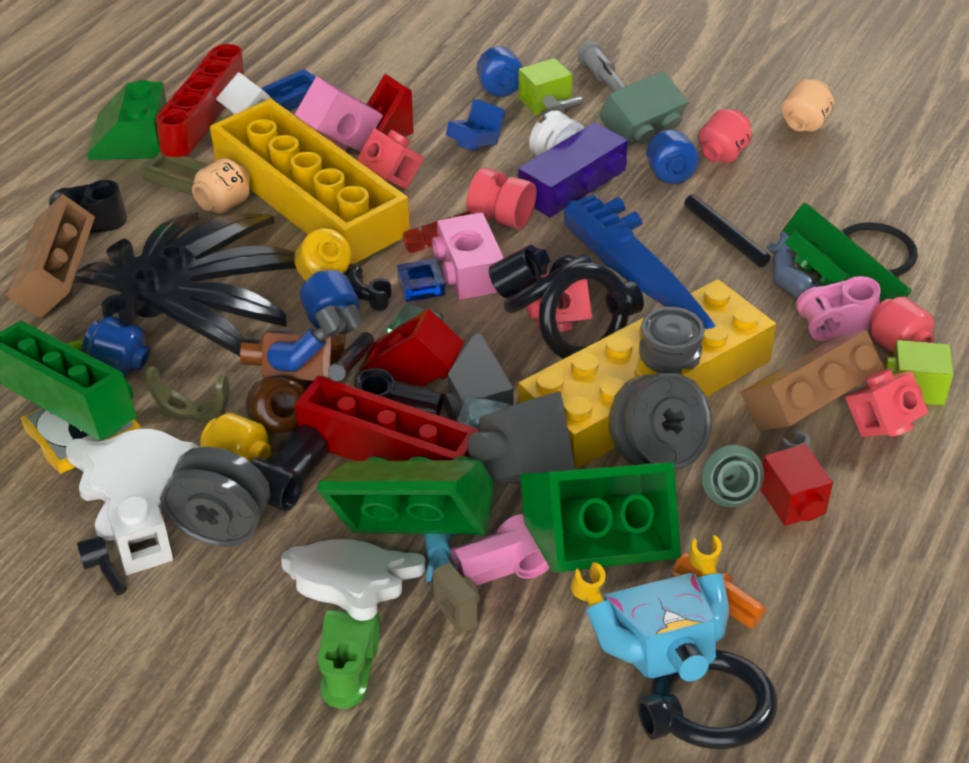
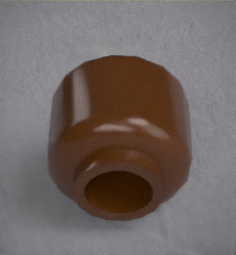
[245,375,305,434]

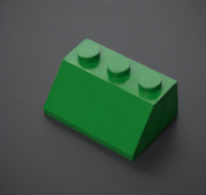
[317,456,495,535]
[520,462,681,573]

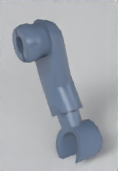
[767,231,820,299]

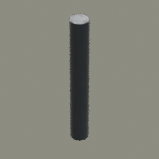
[684,194,770,268]
[328,332,374,381]

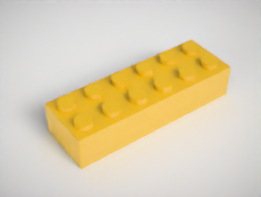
[210,98,410,264]
[518,279,777,470]

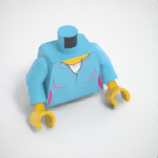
[571,535,730,682]

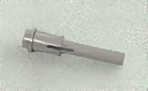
[578,41,627,92]

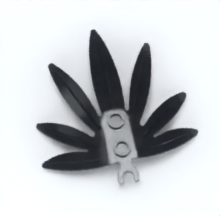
[72,212,296,357]

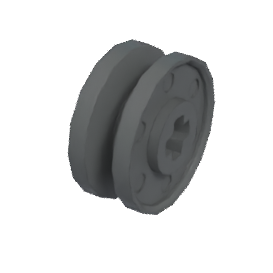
[609,373,712,469]
[160,446,271,547]

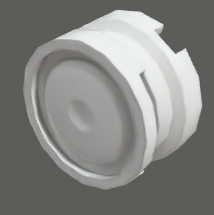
[529,110,584,157]

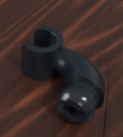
[344,264,392,311]

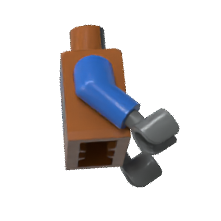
[240,304,362,380]

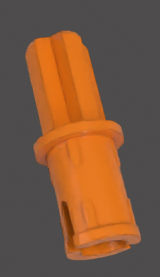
[671,552,766,629]

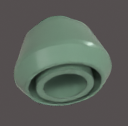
[701,445,764,508]

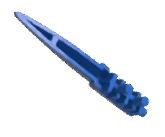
[564,194,716,329]

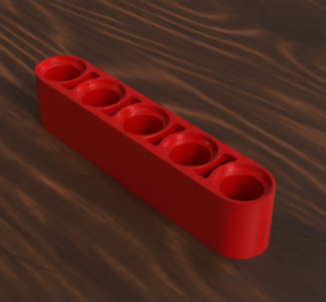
[156,44,244,158]

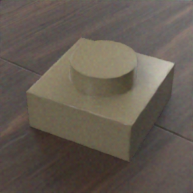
[433,562,480,634]

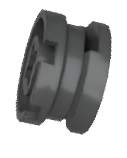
[639,307,705,374]

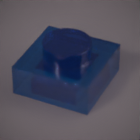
[397,258,445,302]

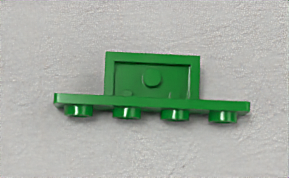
[782,203,912,303]

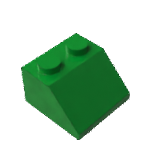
[87,80,167,160]

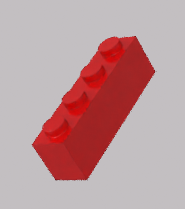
[295,375,480,461]

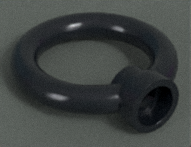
[504,255,592,313]
[539,262,644,359]
[637,650,778,750]

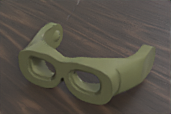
[146,366,230,423]

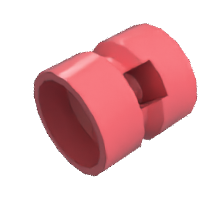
[466,167,537,231]

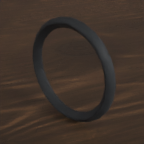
[842,222,918,276]

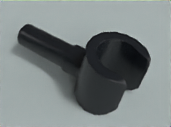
[77,536,127,595]

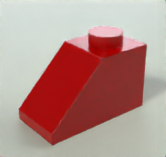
[361,308,464,386]

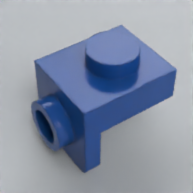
[445,100,506,150]

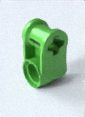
[317,609,380,709]

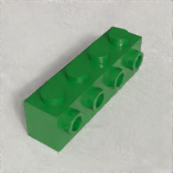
[0,320,137,441]

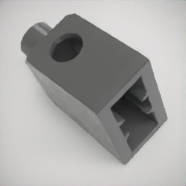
[468,392,575,484]

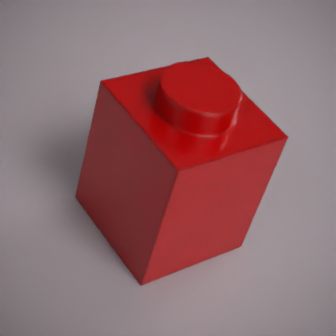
[760,444,833,526]

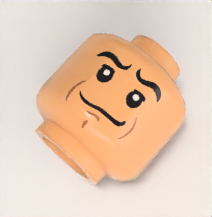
[781,79,835,132]
[192,158,250,214]

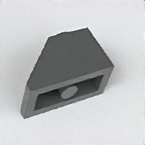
[443,333,514,430]

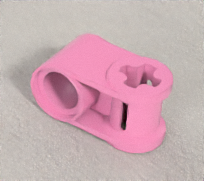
[795,276,881,342]

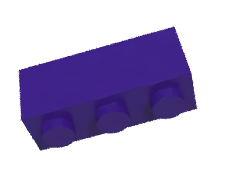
[518,122,628,218]

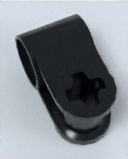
[49,180,127,234]

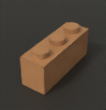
[7,194,95,318]
[741,330,885,431]

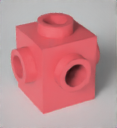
[357,128,425,190]
[527,274,592,332]
[845,369,929,437]

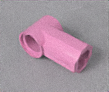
[450,514,550,586]

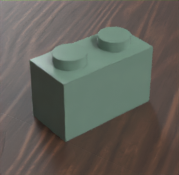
[599,71,689,146]

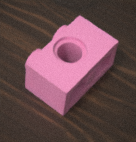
[294,76,383,152]
[432,212,504,300]

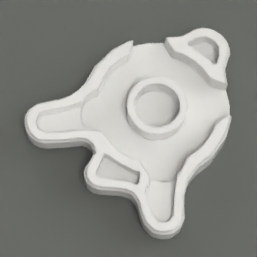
[66,429,199,541]
[281,539,425,621]

